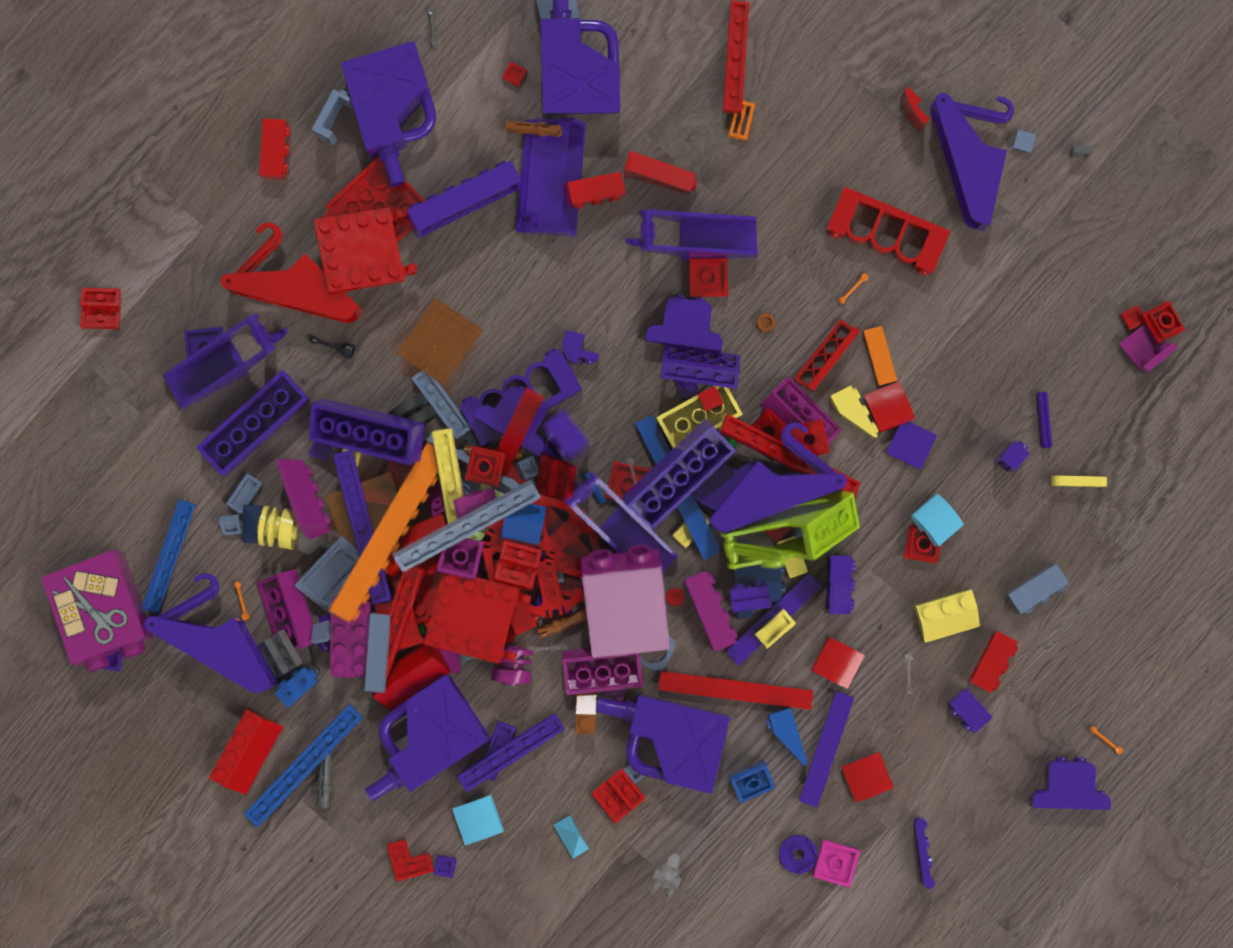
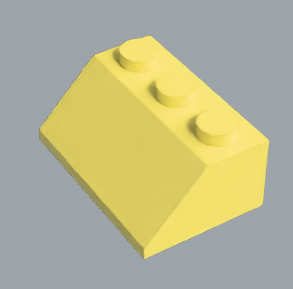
[913,590,980,643]

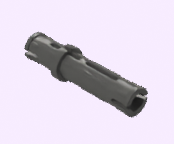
[317,751,332,808]

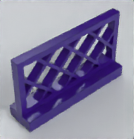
[660,344,741,389]

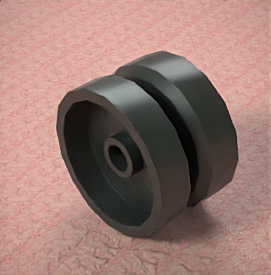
[387,392,437,426]

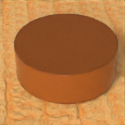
[756,313,776,333]

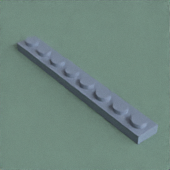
[393,480,541,572]

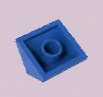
[501,504,546,545]
[728,760,775,803]

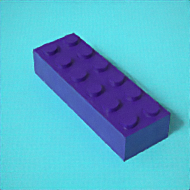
[407,161,522,239]
[196,370,311,477]
[309,399,424,465]
[544,410,590,463]
[622,418,736,530]

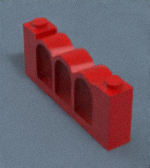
[825,187,951,277]

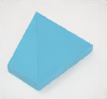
[554,815,589,859]

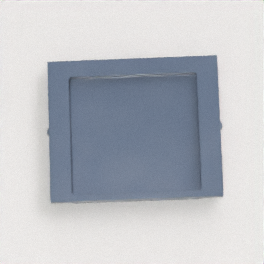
[295,536,369,615]

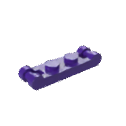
[913,817,935,889]

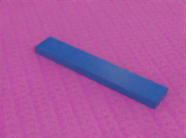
[141,499,196,613]

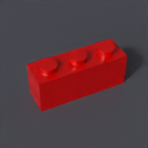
[259,119,291,180]
[562,172,626,209]
[968,630,1018,693]

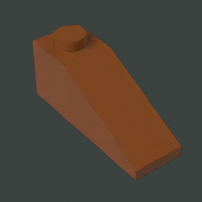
[575,692,596,734]

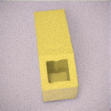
[829,385,878,439]

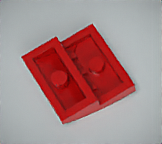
[900,87,930,132]
[80,288,121,330]
[864,381,915,433]
[536,454,577,503]
[494,540,542,591]
[811,636,865,689]
[841,751,894,803]
[590,768,646,824]

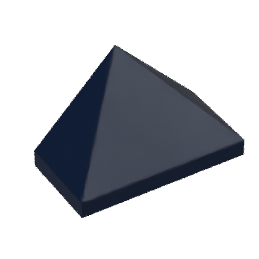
[242,504,263,543]

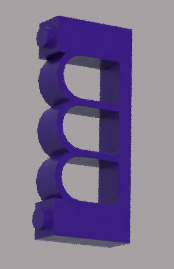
[459,348,582,446]

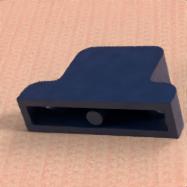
[733,542,785,619]

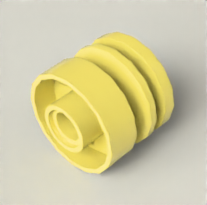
[257,506,300,550]

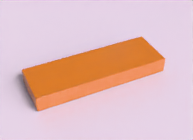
[863,326,898,386]

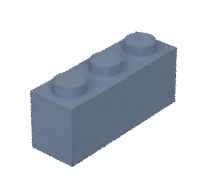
[1005,564,1069,615]

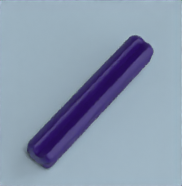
[1036,392,1053,448]

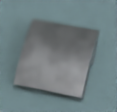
[257,629,303,679]

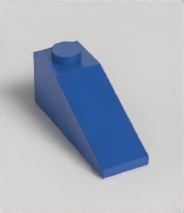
[766,707,808,766]

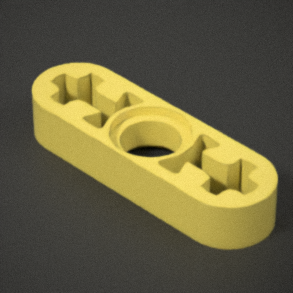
[1051,476,1107,487]

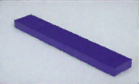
[725,572,822,666]
[799,691,854,807]
[456,712,565,792]

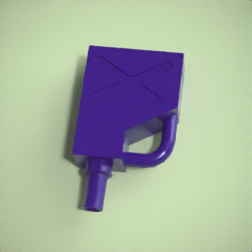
[541,0,620,115]
[341,41,437,187]
[365,674,491,802]
[596,693,730,794]

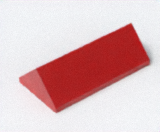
[372,643,451,711]

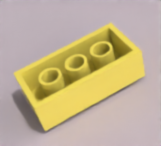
[656,386,743,449]

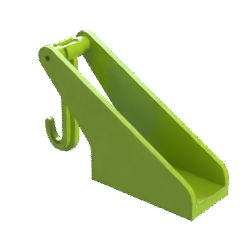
[720,491,860,569]

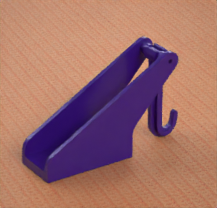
[930,93,1014,231]
[625,210,758,260]
[162,314,289,410]
[708,422,847,532]
[564,472,678,573]
[144,573,278,693]

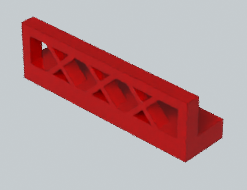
[794,319,860,393]

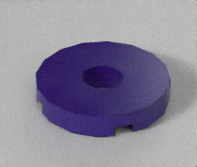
[779,834,818,874]

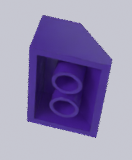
[826,555,855,614]

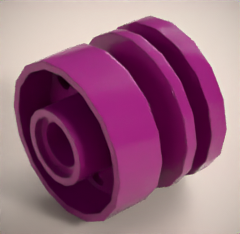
[490,645,533,686]

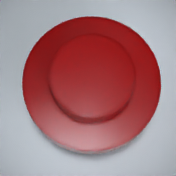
[666,588,685,607]

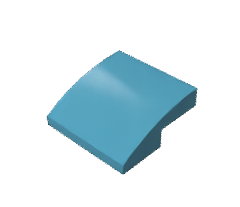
[911,494,964,547]
[452,795,504,845]

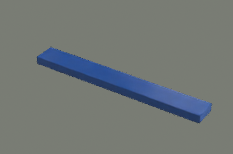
[635,415,722,560]
[244,704,364,828]

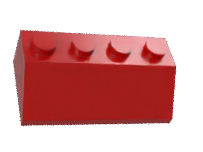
[209,708,284,795]

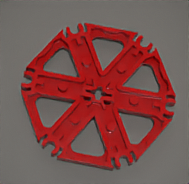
[482,494,600,618]

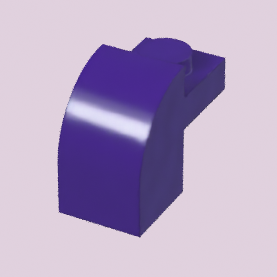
[562,330,599,366]

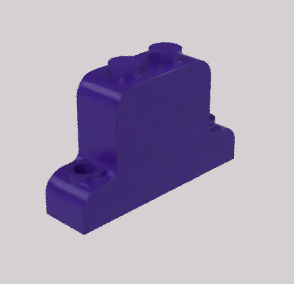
[645,295,723,352]
[473,386,548,457]
[693,461,755,532]
[1029,757,1111,810]

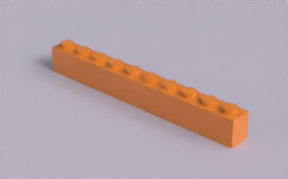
[328,442,438,623]

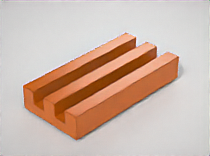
[728,101,755,141]

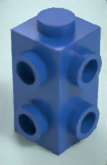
[275,667,319,708]

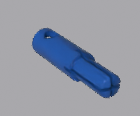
[583,471,606,505]

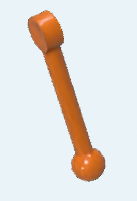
[838,273,868,304]
[234,581,250,620]
[1089,726,1123,754]

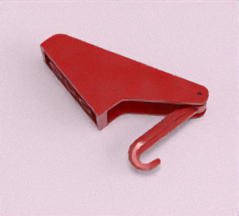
[221,222,364,324]

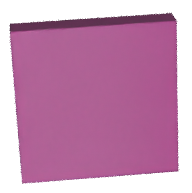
[812,839,860,888]

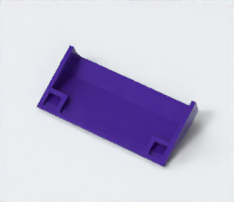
[516,118,586,236]

